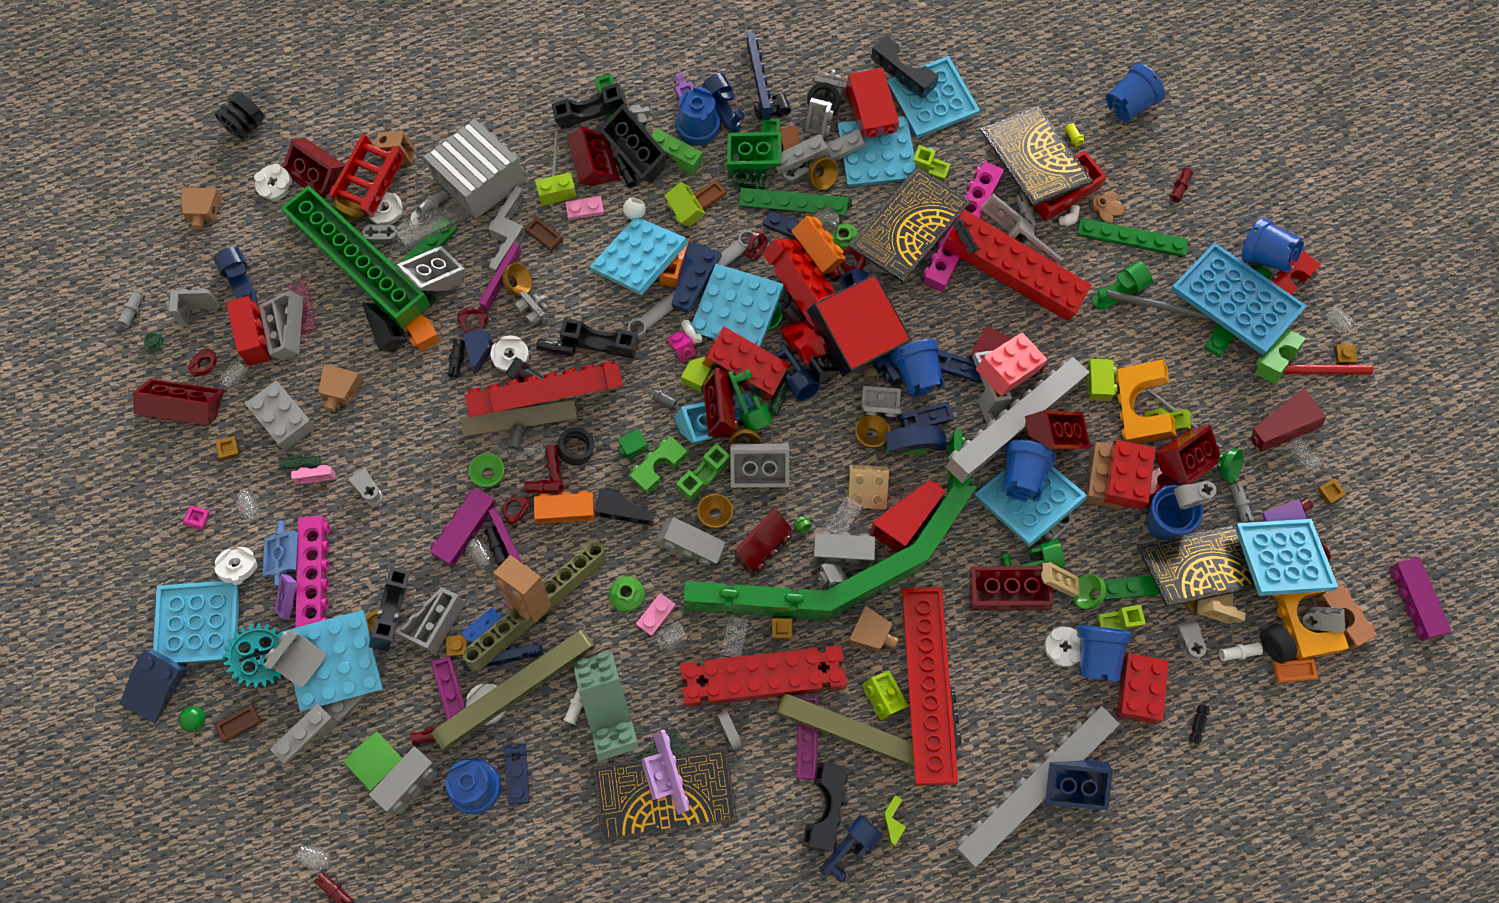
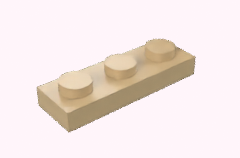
[1041,562,1080,597]

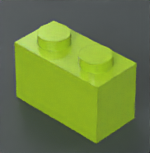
[535,172,577,206]
[665,182,705,227]
[1087,359,1117,401]

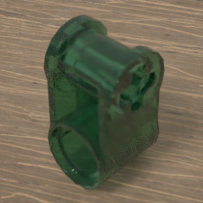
[732,168,767,191]

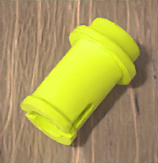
[1064,123,1084,147]

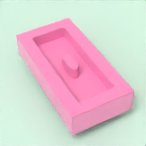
[565,196,604,220]
[291,465,335,484]
[636,593,676,637]

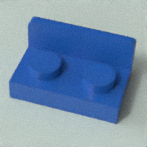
[461,608,504,645]

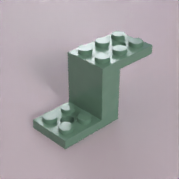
[573,651,639,761]

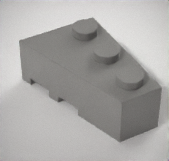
[259,291,303,361]
[655,517,726,567]
[395,587,466,655]

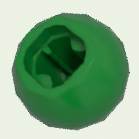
[178,706,206,732]

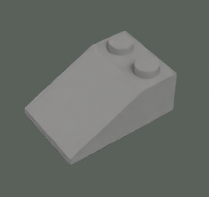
[396,246,465,291]

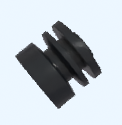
[214,91,265,140]

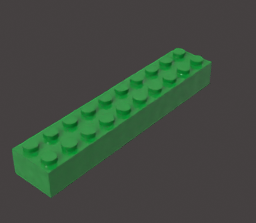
[281,185,430,329]

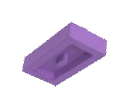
[274,574,297,619]

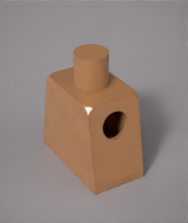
[371,131,415,164]
[181,188,222,230]
[319,364,363,412]
[848,606,899,653]

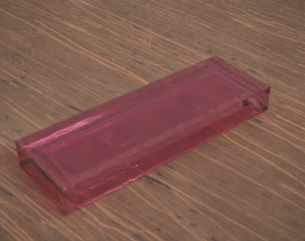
[288,279,317,334]

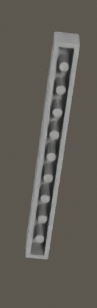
[946,357,1090,483]
[955,706,1119,869]

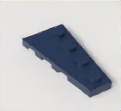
[671,241,722,314]

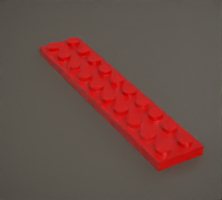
[902,587,958,786]

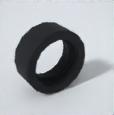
[807,82,841,114]
[557,427,595,466]
[1260,623,1298,664]

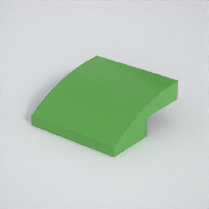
[343,732,402,792]

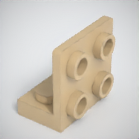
[848,465,889,509]
[1197,588,1246,624]

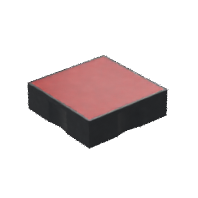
[806,274,912,377]

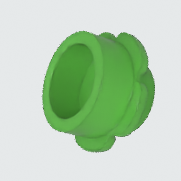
[794,516,812,534]

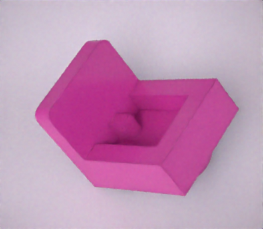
[667,330,697,363]

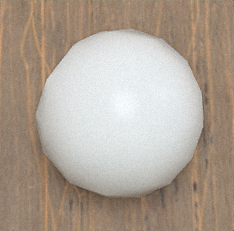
[623,198,646,220]

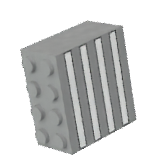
[423,119,526,219]

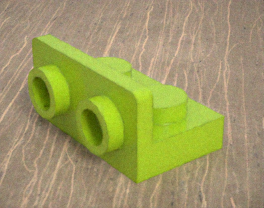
[862,670,908,721]

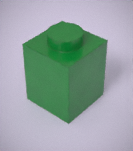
[617,429,648,461]

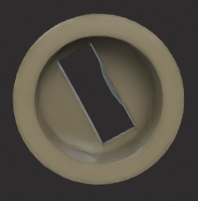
[864,367,879,382]

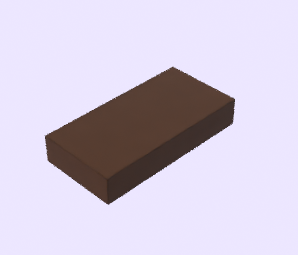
[524,216,564,252]
[214,704,262,743]

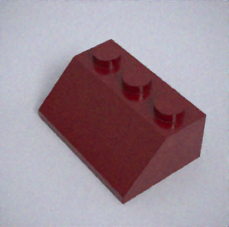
[567,126,620,186]
[283,138,345,199]
[703,368,737,438]
[735,508,792,575]

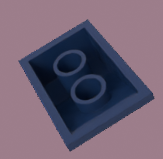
[120,650,188,724]
[1045,760,1113,810]

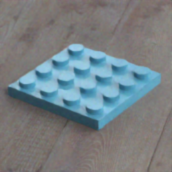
[887,56,980,139]
[837,116,917,187]
[590,218,688,295]
[691,264,785,347]
[975,466,1087,547]
[1234,519,1338,596]
[153,581,240,664]
[282,610,383,712]

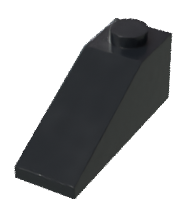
[595,488,654,526]

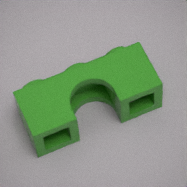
[652,128,703,176]
[1255,329,1306,385]
[630,436,688,496]
[676,443,731,503]

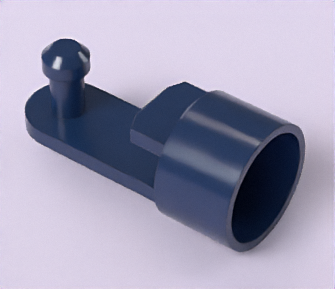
[702,73,744,132]
[213,247,258,303]
[773,342,820,401]
[820,815,884,882]

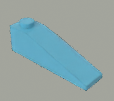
[674,393,753,443]

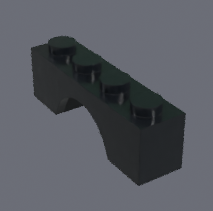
[871,35,939,99]
[551,83,628,129]
[559,318,639,359]
[369,567,410,652]
[802,762,848,852]

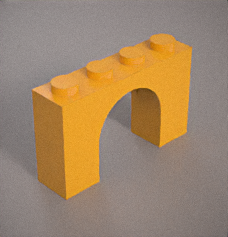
[1116,360,1177,444]
[1272,591,1349,660]

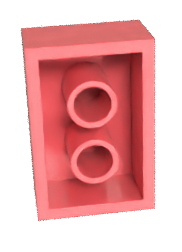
[976,332,1048,397]

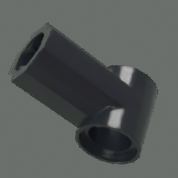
[754,93,791,119]
[779,292,804,324]
[505,357,544,382]

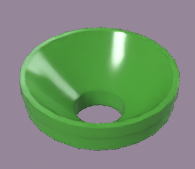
[828,223,859,254]
[469,453,505,488]
[1073,574,1106,610]
[609,577,645,612]

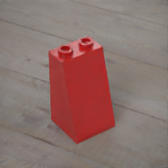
[845,68,899,138]
[870,480,946,553]

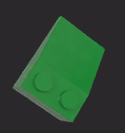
[727,132,782,175]

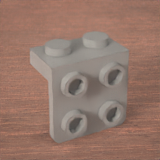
[167,288,220,327]
[861,386,901,417]
[264,630,327,687]

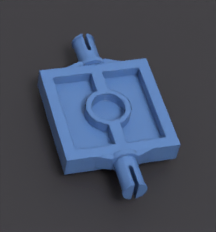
[263,521,298,588]

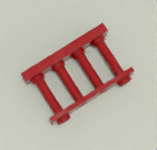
[329,134,406,218]

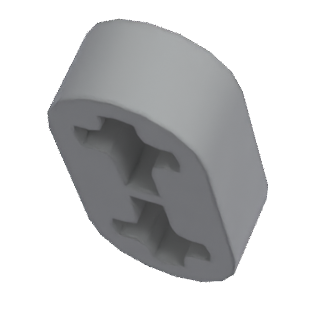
[783,160,813,184]
[362,224,399,243]
[717,710,742,750]

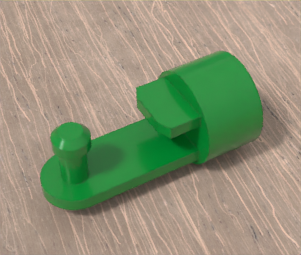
[1092,261,1153,310]
[729,369,773,431]
[1000,539,1065,569]

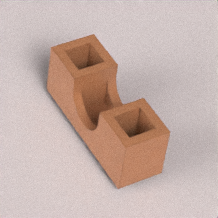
[1316,584,1377,650]

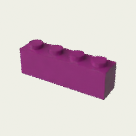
[430,488,497,568]
[1390,557,1452,641]

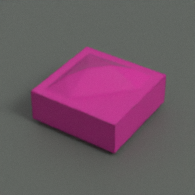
[183,505,210,531]

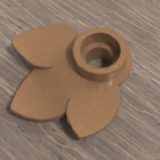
[1091,191,1125,224]

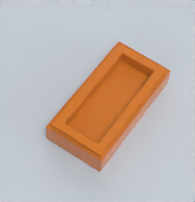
[1273,659,1318,683]

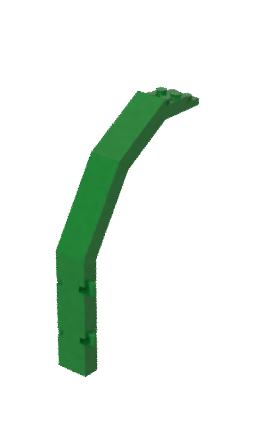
[684,429,977,620]

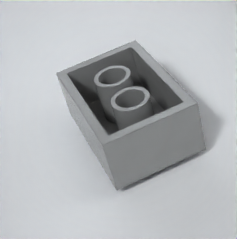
[245,380,315,452]
[730,443,789,488]
[812,531,875,570]
[369,746,439,816]

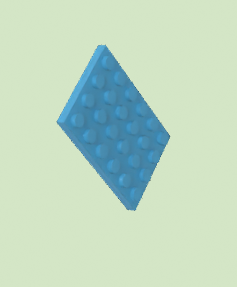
[1171,242,1307,356]

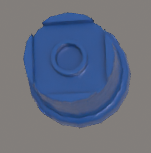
[1105,63,1165,122]
[675,87,721,146]
[1242,217,1304,273]
[890,339,945,397]
[1002,440,1056,502]
[1146,485,1203,541]
[1077,625,1131,681]
[445,760,502,815]

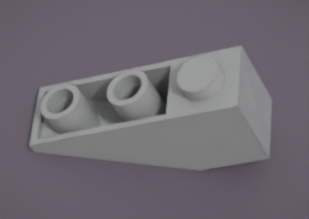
[817,564,847,591]

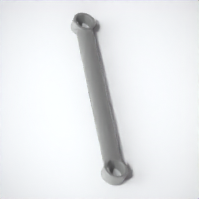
[628,230,757,339]

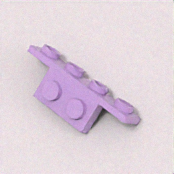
[641,730,689,814]

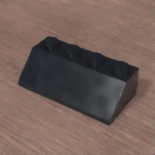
[599,104,668,183]

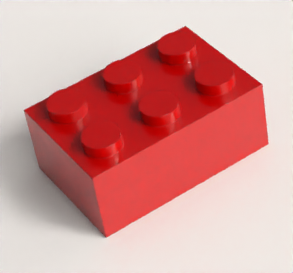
[226,296,271,366]
[1103,440,1156,510]
[1116,653,1169,724]

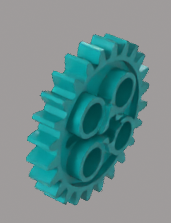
[223,623,282,690]

